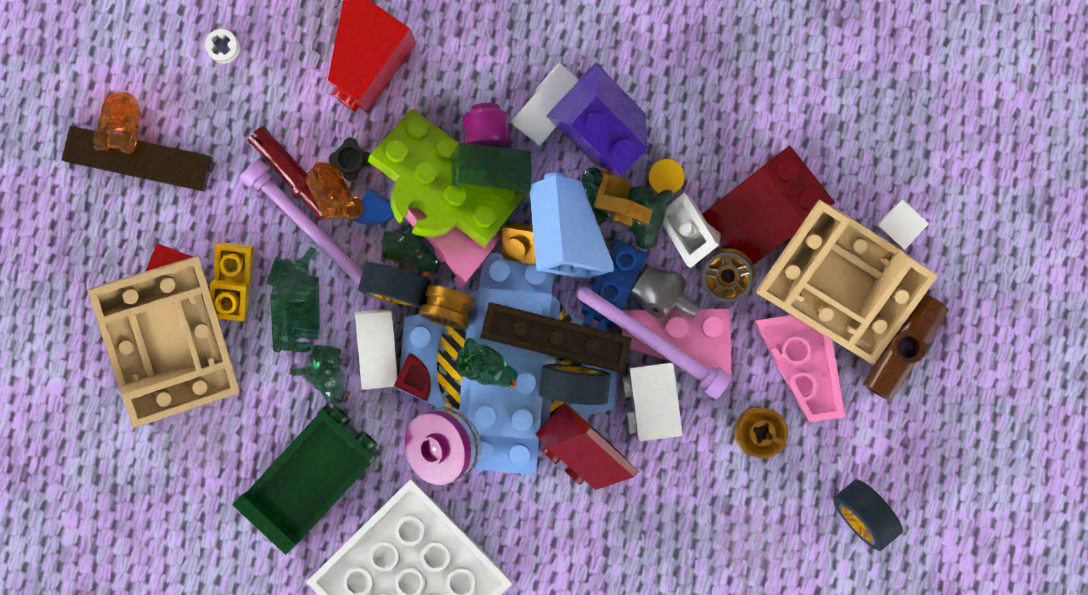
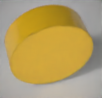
[648,159,684,196]

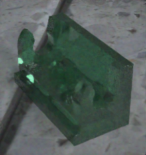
[451,143,531,194]
[270,273,320,353]

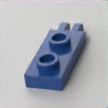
[580,238,649,331]

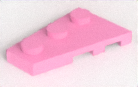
[406,208,502,289]
[621,309,732,381]
[753,315,845,423]

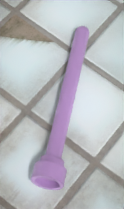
[240,159,363,286]
[577,287,732,400]

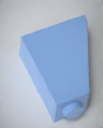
[529,172,614,279]

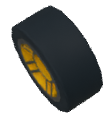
[358,262,431,309]
[539,364,611,405]
[833,479,903,551]

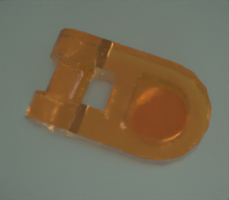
[93,92,141,153]
[306,162,363,219]

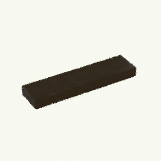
[62,126,213,192]
[480,302,632,373]

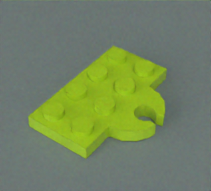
[368,108,528,248]

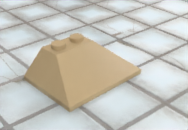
[755,199,938,365]
[87,256,240,428]

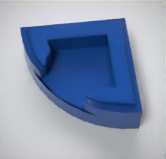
[348,189,395,225]

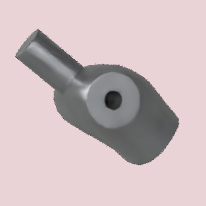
[630,265,701,319]

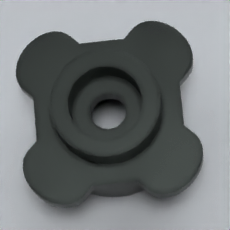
[329,138,371,181]

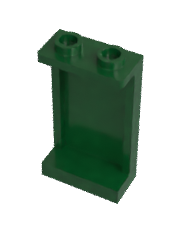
[232,405,381,555]

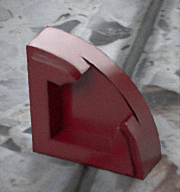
[394,352,431,401]

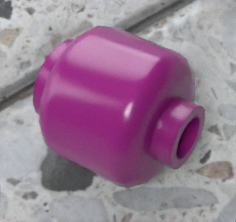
[463,103,511,159]

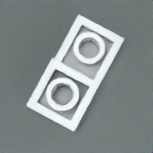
[512,63,580,146]
[355,309,397,390]

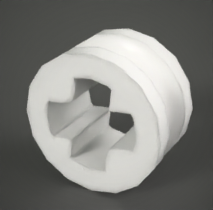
[205,29,240,64]

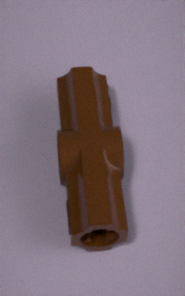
[862,294,949,402]

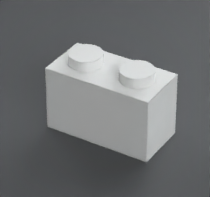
[622,362,683,441]

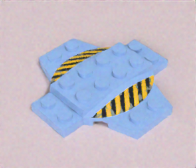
[398,253,618,475]

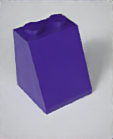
[546,63,648,176]

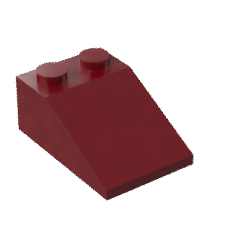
[702,145,835,265]

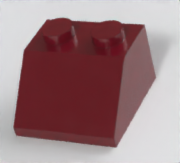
[536,403,639,490]

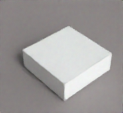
[876,199,929,251]

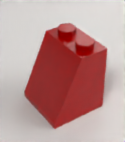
[328,0,417,113]

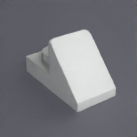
[657,192,721,268]

